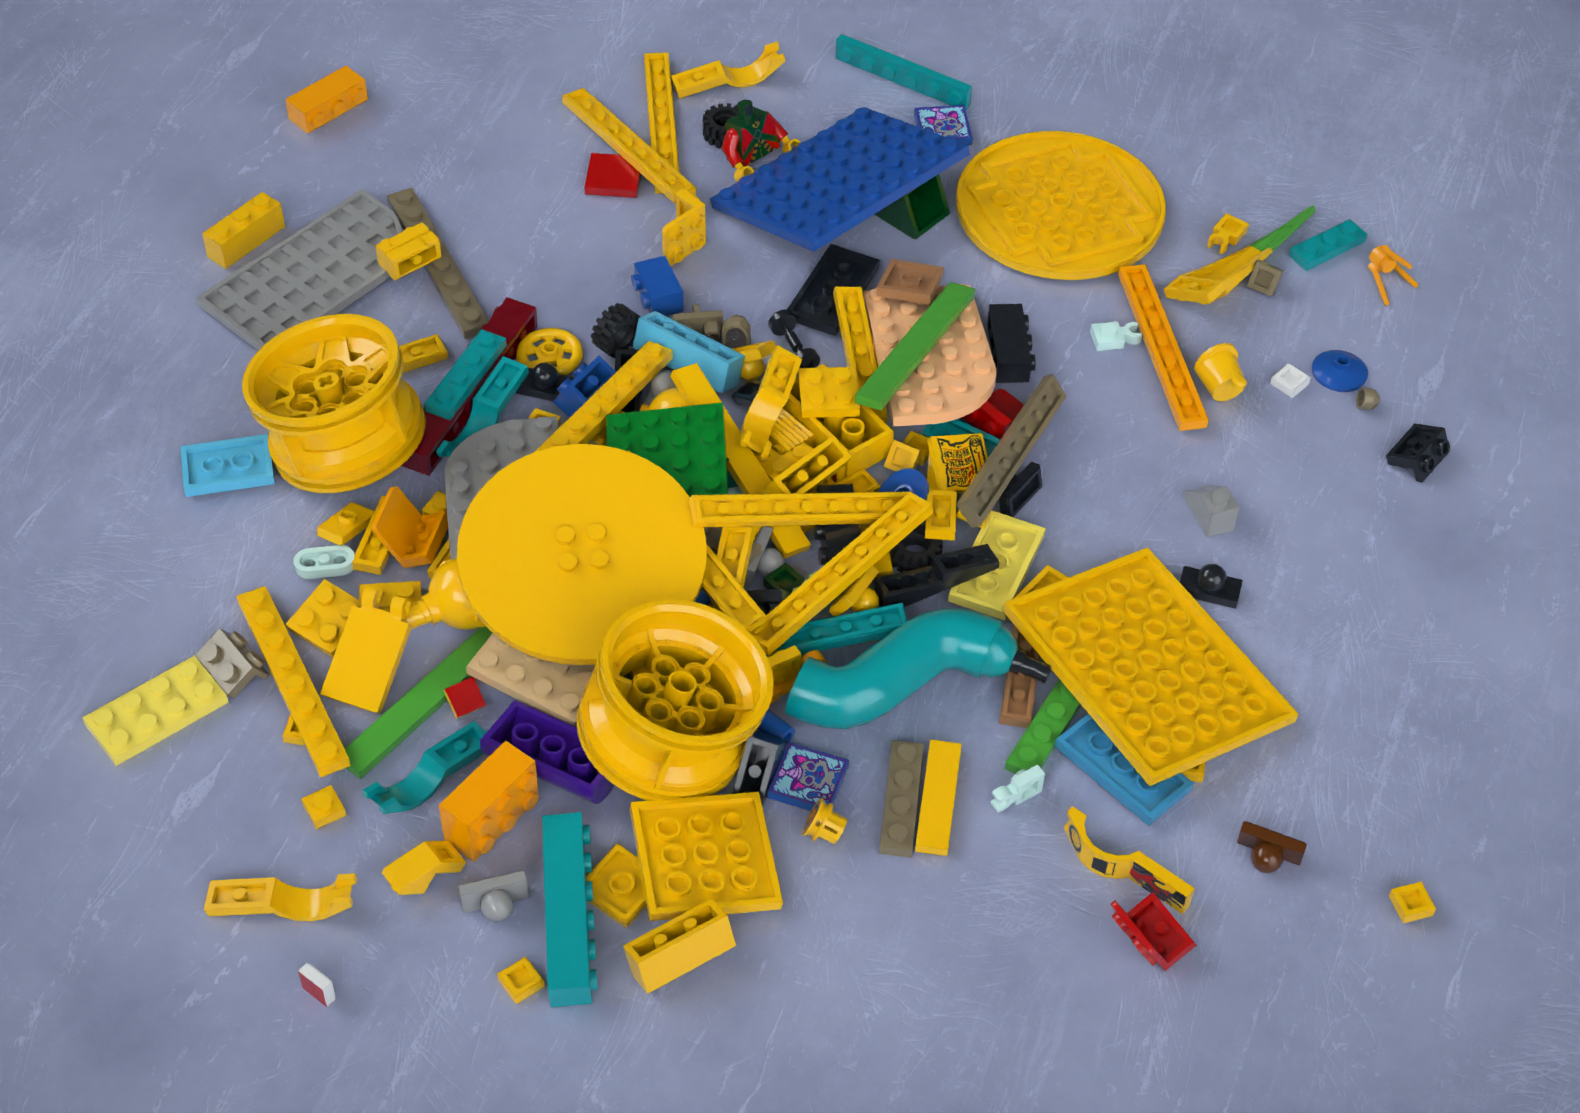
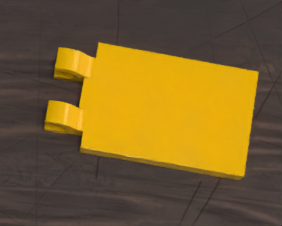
[320,586,413,715]

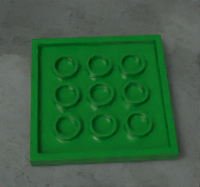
[606,402,728,497]

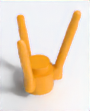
[1367,245,1418,306]

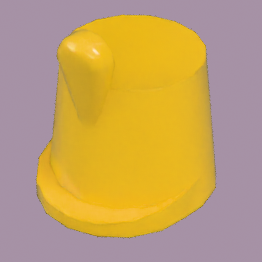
[1194,343,1247,402]

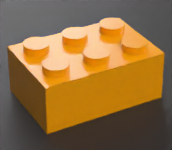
[439,741,539,862]

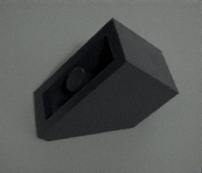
[732,731,787,806]

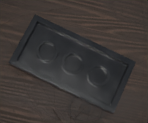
[787,244,880,336]

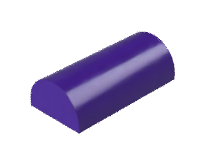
[480,700,614,804]

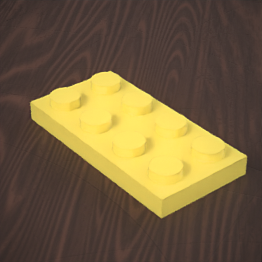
[948,510,1046,621]
[82,655,229,766]

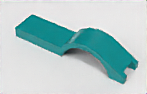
[436,356,529,458]
[362,721,487,814]

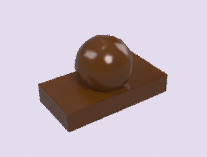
[1237,821,1307,874]

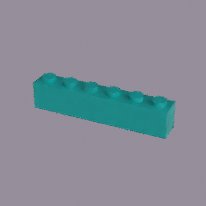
[542,812,598,1007]

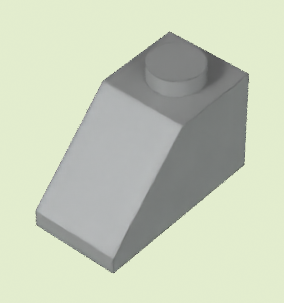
[1183,485,1239,537]

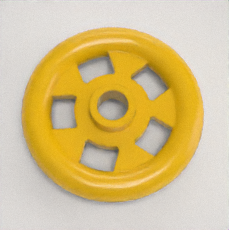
[516,328,583,376]

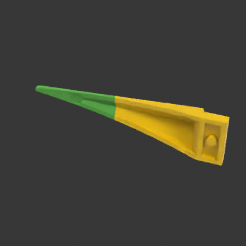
[1164,205,1315,305]

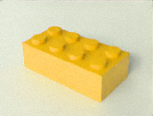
[783,364,894,477]

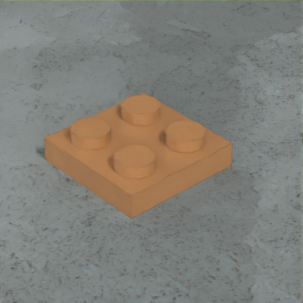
[877,259,944,305]

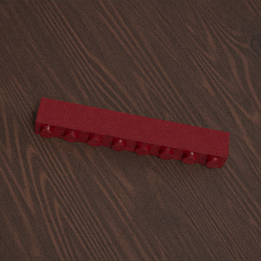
[401,297,538,476]

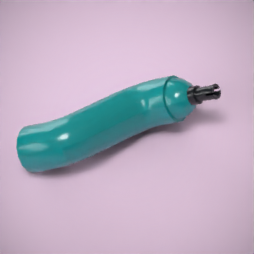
[785,608,1052,729]

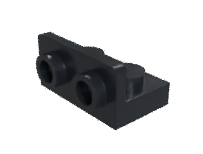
[1386,423,1450,482]

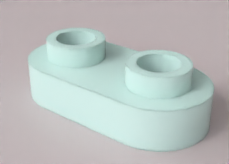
[293,545,354,579]

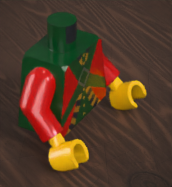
[722,100,801,182]

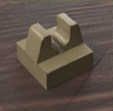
[1247,260,1284,296]

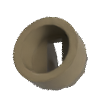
[1356,387,1380,410]

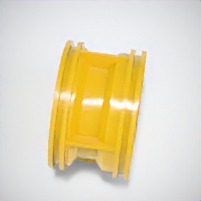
[242,314,426,493]
[576,599,774,801]

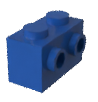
[631,255,684,316]
[553,355,616,418]

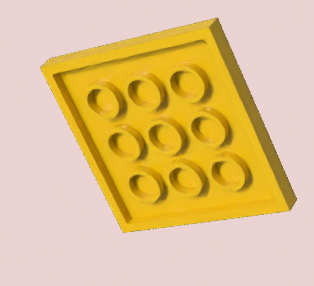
[630,792,783,921]

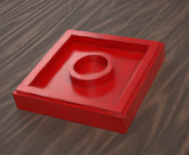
[584,153,641,198]

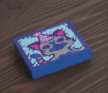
[914,105,973,145]
[767,742,849,811]

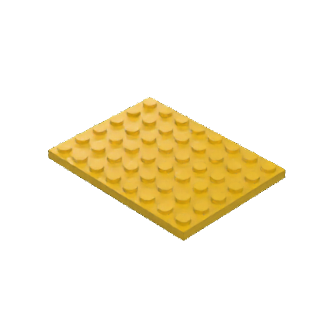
[1002,547,1299,786]

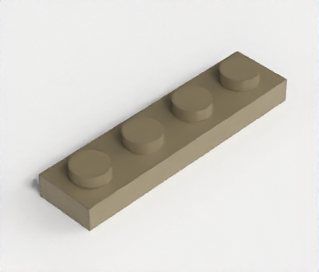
[879,740,924,858]

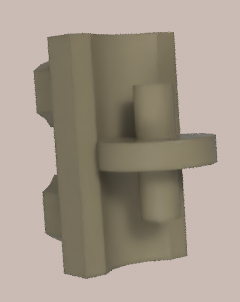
[672,304,723,342]

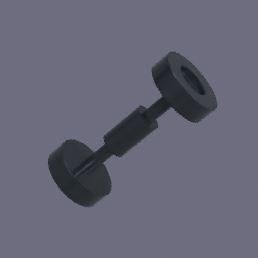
[768,309,820,373]

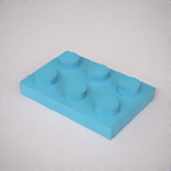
[180,434,275,497]

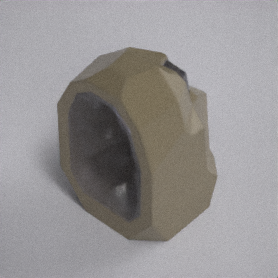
[722,314,751,349]

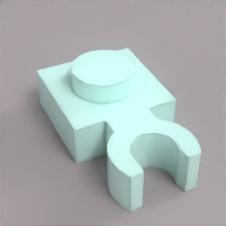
[1090,321,1142,351]
[991,765,1045,812]

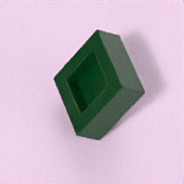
[763,563,805,594]

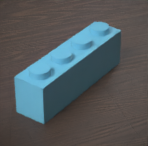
[633,311,745,393]

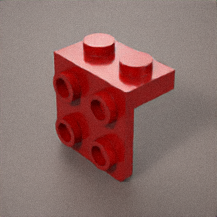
[961,389,1024,439]
[1110,892,1197,971]

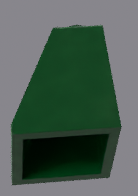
[874,174,950,239]

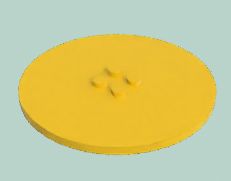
[956,131,1166,280]
[457,444,707,665]

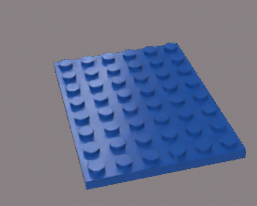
[710,107,970,252]

